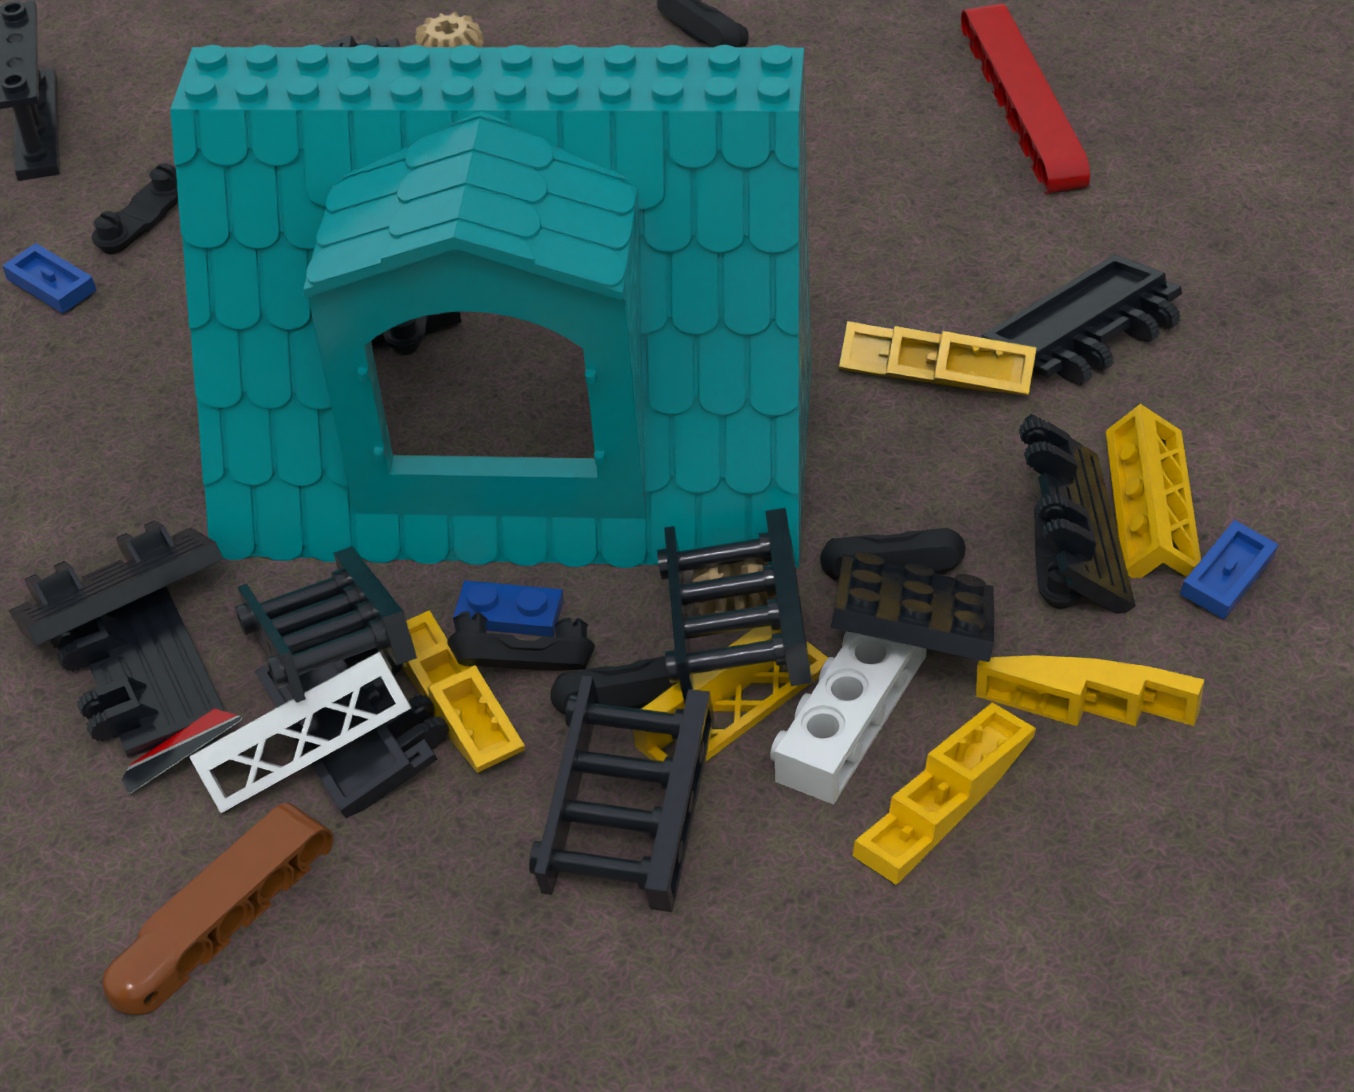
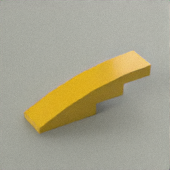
[838,321,1037,395]
[402,610,525,773]
[976,655,1204,726]
[852,702,1036,885]

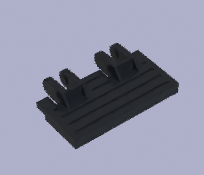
[982,254,1182,385]
[1019,414,1136,614]
[9,520,223,646]
[50,586,225,757]
[254,647,450,818]

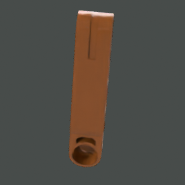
[102,802,333,1015]

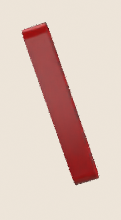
[961,3,1090,195]

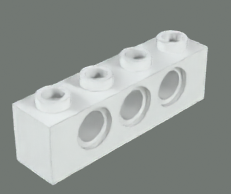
[770,631,926,805]

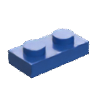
[2,243,96,314]
[1180,520,1279,620]
[453,580,564,637]

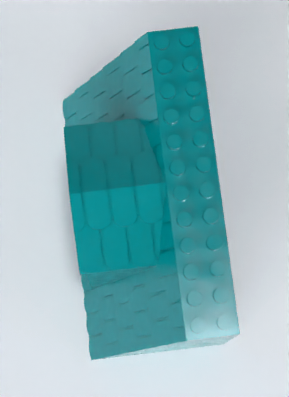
[170,45,812,568]

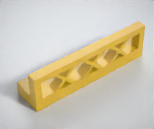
[1106,404,1201,578]
[633,614,828,762]

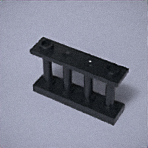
[0,0,60,181]
[657,508,812,703]
[235,546,417,703]
[529,676,715,912]

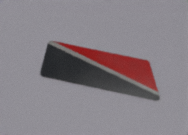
[121,709,242,793]

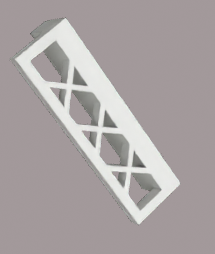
[190,651,411,813]

